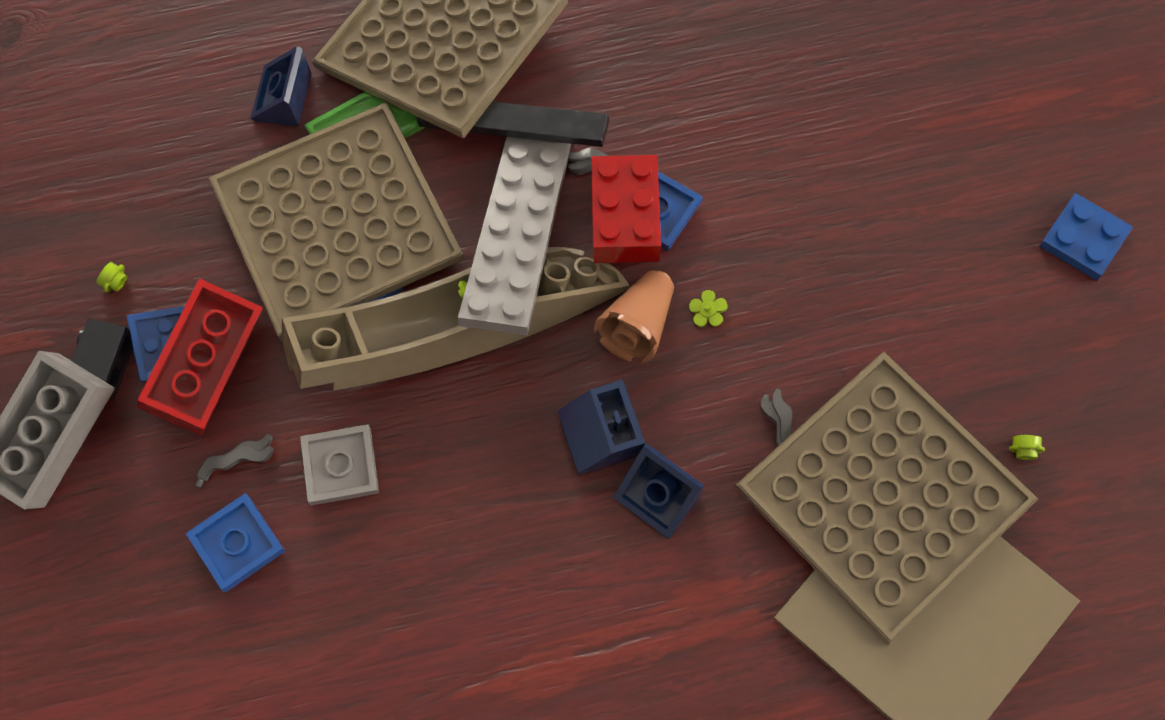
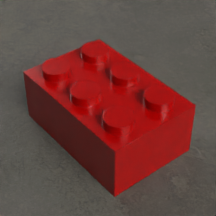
[591,155,661,263]

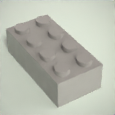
[0,351,115,510]

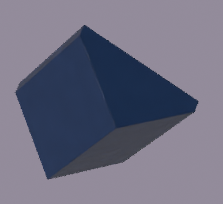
[250,46,312,127]
[613,444,704,539]

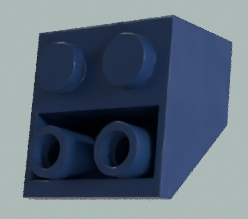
[558,379,645,475]

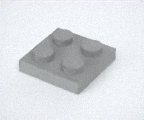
[300,424,379,506]

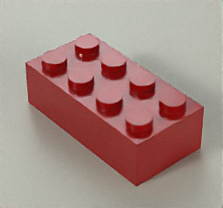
[137,278,263,436]

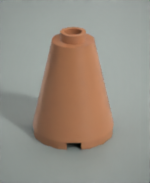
[593,271,674,363]

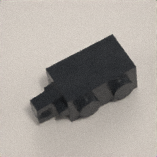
[70,318,133,400]

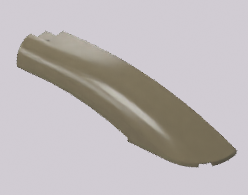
[282,247,630,391]

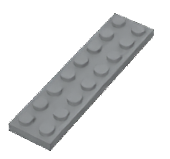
[458,137,572,336]

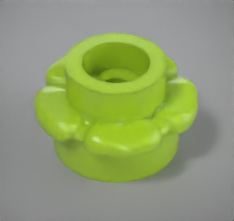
[97,262,127,293]
[1009,435,1045,460]

